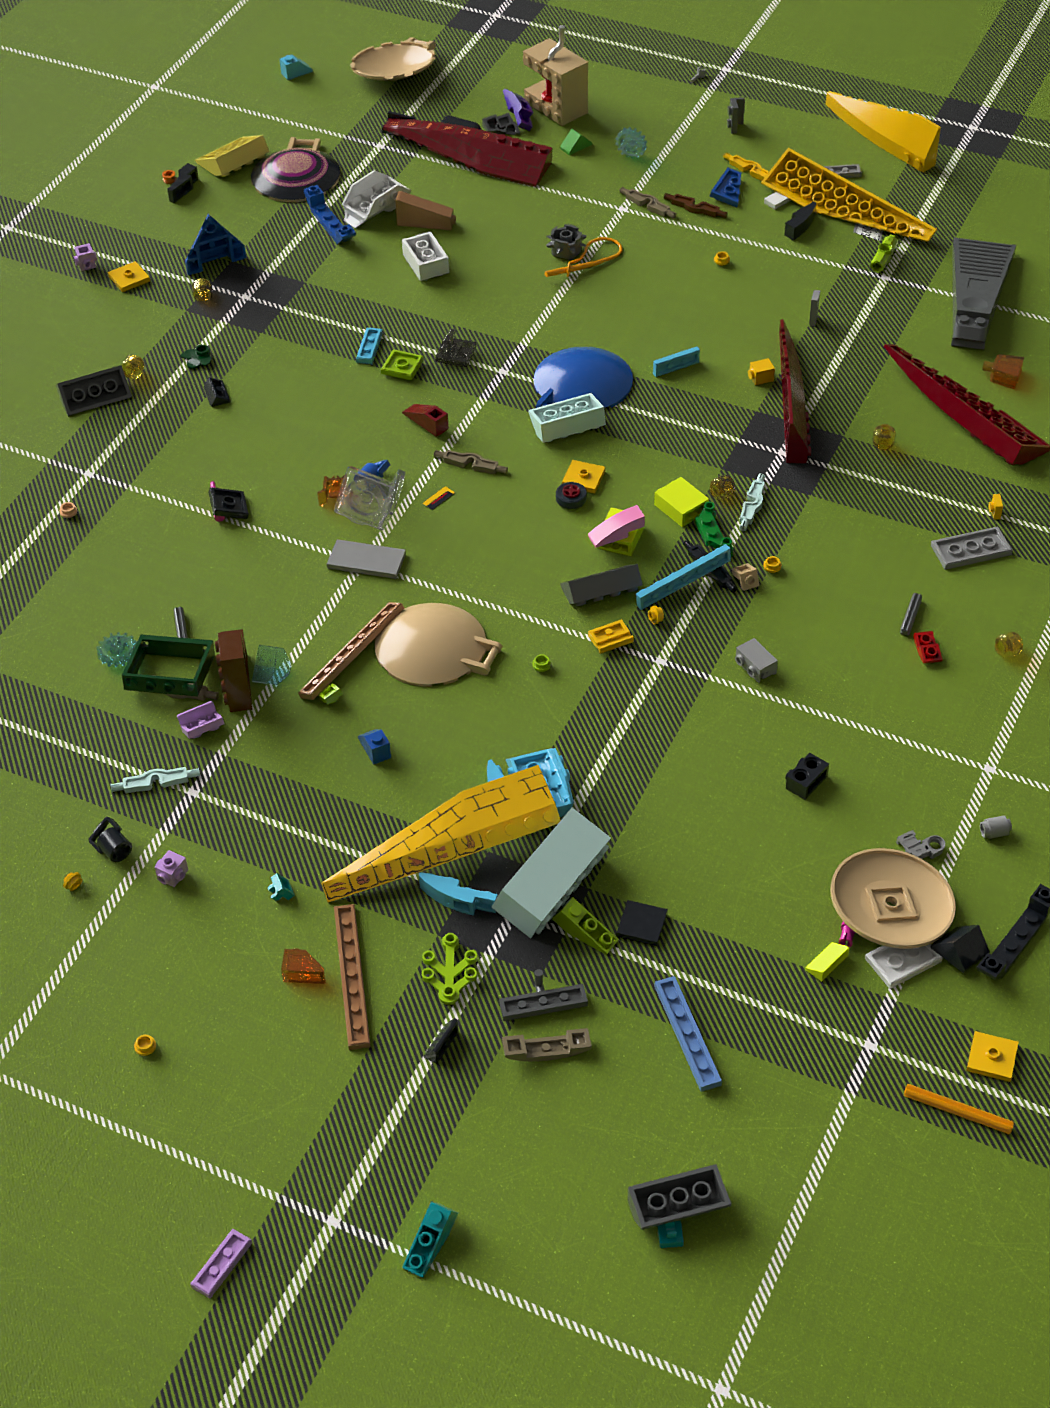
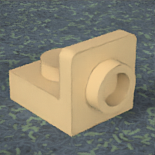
[732,563,759,591]

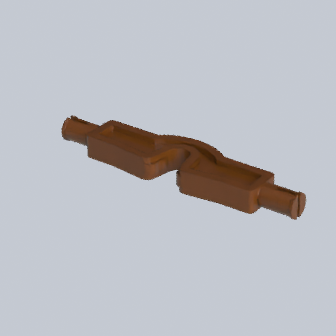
[664,193,728,218]

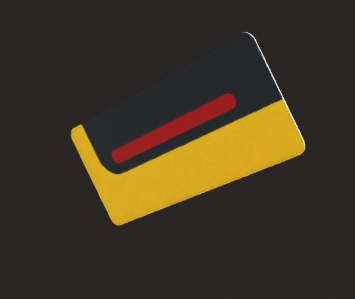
[423,487,455,510]

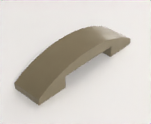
[502,1028,592,1061]

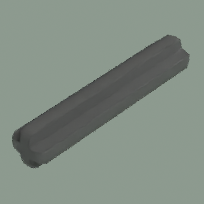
[900,593,922,636]
[173,607,188,638]

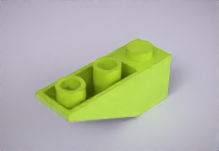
[552,897,619,955]

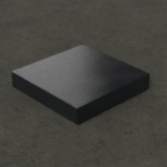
[208,487,249,519]
[616,900,668,946]

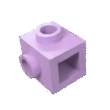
[74,243,98,271]
[155,850,188,887]

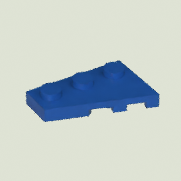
[710,168,741,207]

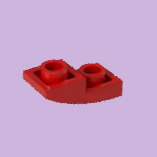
[913,631,942,664]

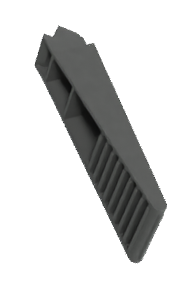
[951,237,1016,350]

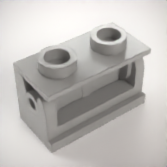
[735,638,778,683]

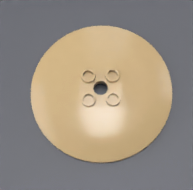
[830,848,956,949]

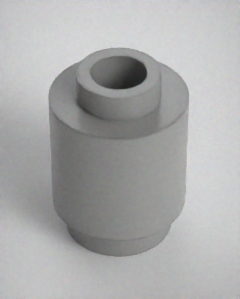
[980,815,1012,839]

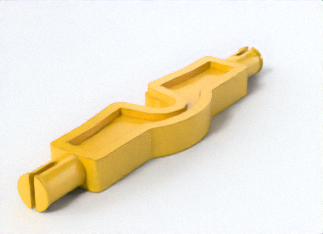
[723,152,769,181]

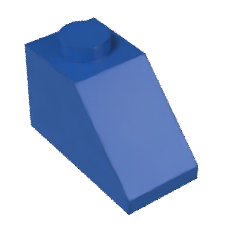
[358,729,391,765]

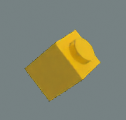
[748,358,775,385]

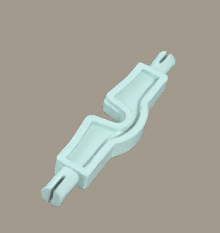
[739,473,765,531]
[111,767,200,793]

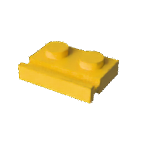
[588,619,634,654]

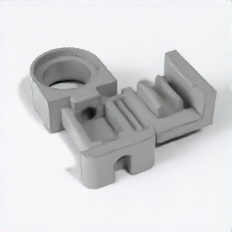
[896,830,945,859]

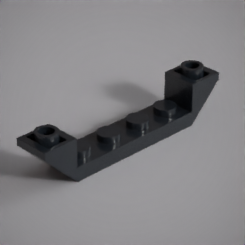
[976,884,1050,980]

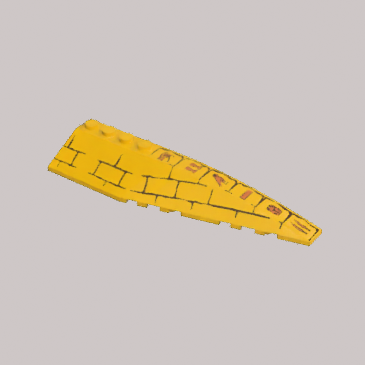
[321,765,561,902]

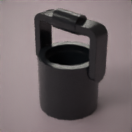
[89,817,132,863]

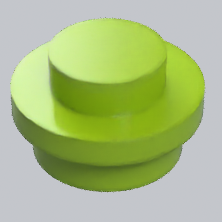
[532,654,551,672]

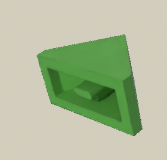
[560,128,592,155]

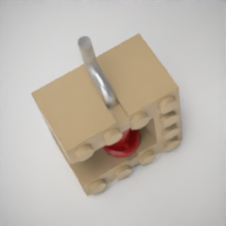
[523,25,588,126]

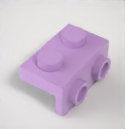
[177,701,224,739]

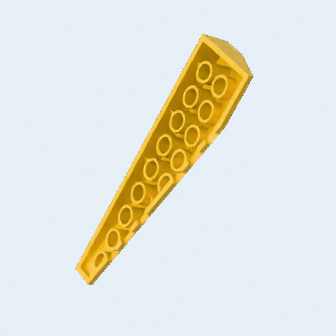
[826,91,941,172]

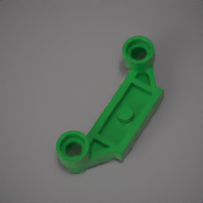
[695,502,733,557]

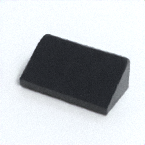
[204,377,230,407]
[423,1018,459,1064]

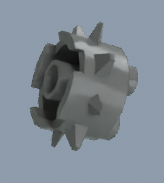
[546,224,587,260]

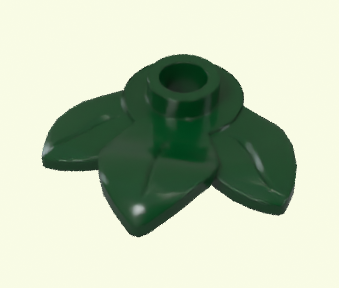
[180,344,211,369]

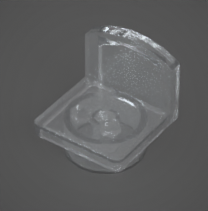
[334,466,405,531]

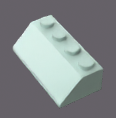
[529,393,606,442]

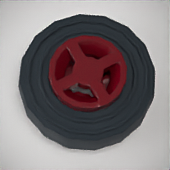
[555,482,587,509]

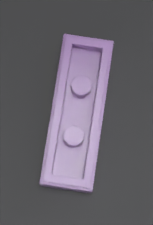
[190,1229,252,1299]

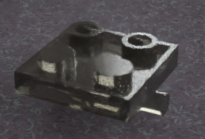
[435,329,477,367]

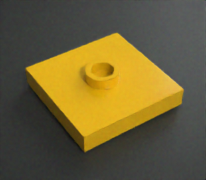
[108,261,150,292]
[562,460,605,494]
[966,1031,1018,1082]

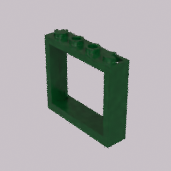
[122,634,215,697]

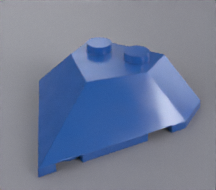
[185,214,246,276]

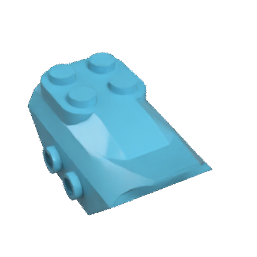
[505,748,574,817]

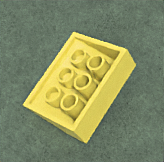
[195,135,270,177]

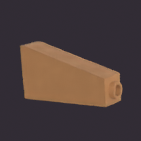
[395,191,456,230]

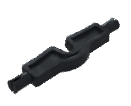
[683,539,737,593]

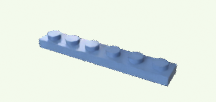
[654,976,722,1092]

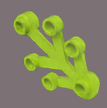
[422,933,477,1005]

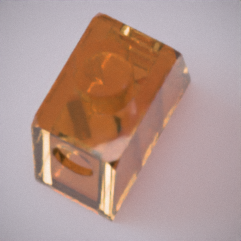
[982,354,1025,390]

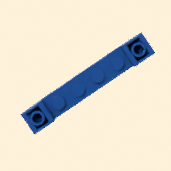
[303,185,356,244]

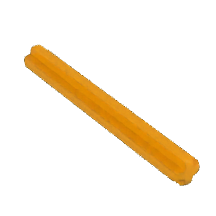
[904,1084,1014,1134]

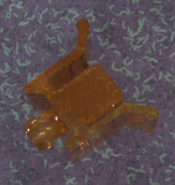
[317,475,354,506]

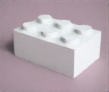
[402,232,449,281]

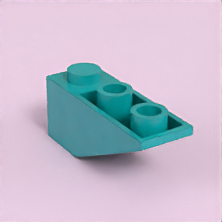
[402,1202,458,1278]

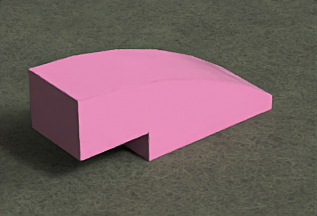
[588,505,645,548]

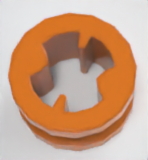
[162,170,176,184]

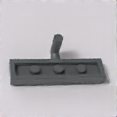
[499,969,588,1021]

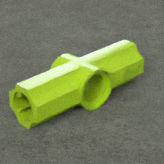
[870,234,898,273]

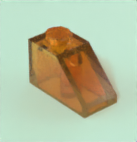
[281,948,326,984]

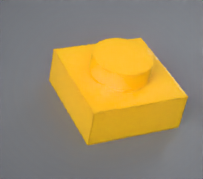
[989,494,1003,519]

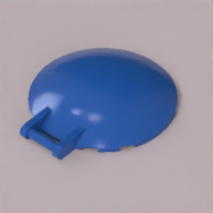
[534,347,633,408]

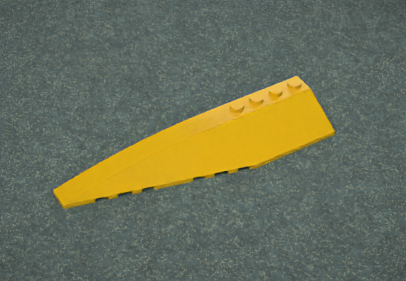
[761,147,937,242]

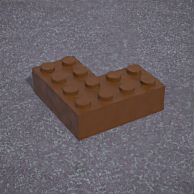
[215,629,253,712]

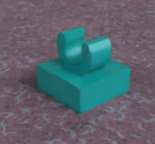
[267,873,295,901]
[657,1221,684,1248]

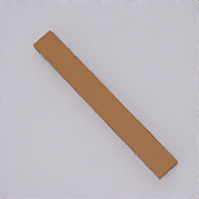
[298,602,405,700]
[334,904,371,1050]

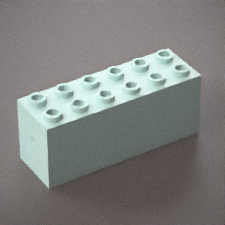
[492,808,611,938]

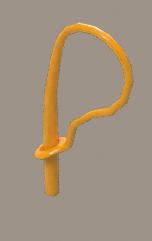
[545,237,623,277]

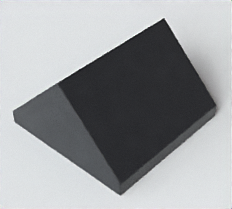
[930,925,990,973]

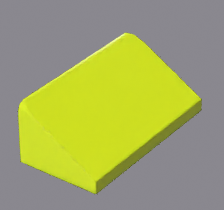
[805,942,849,982]

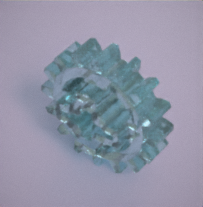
[615,127,647,159]
[97,632,137,668]

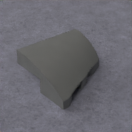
[482,113,520,135]

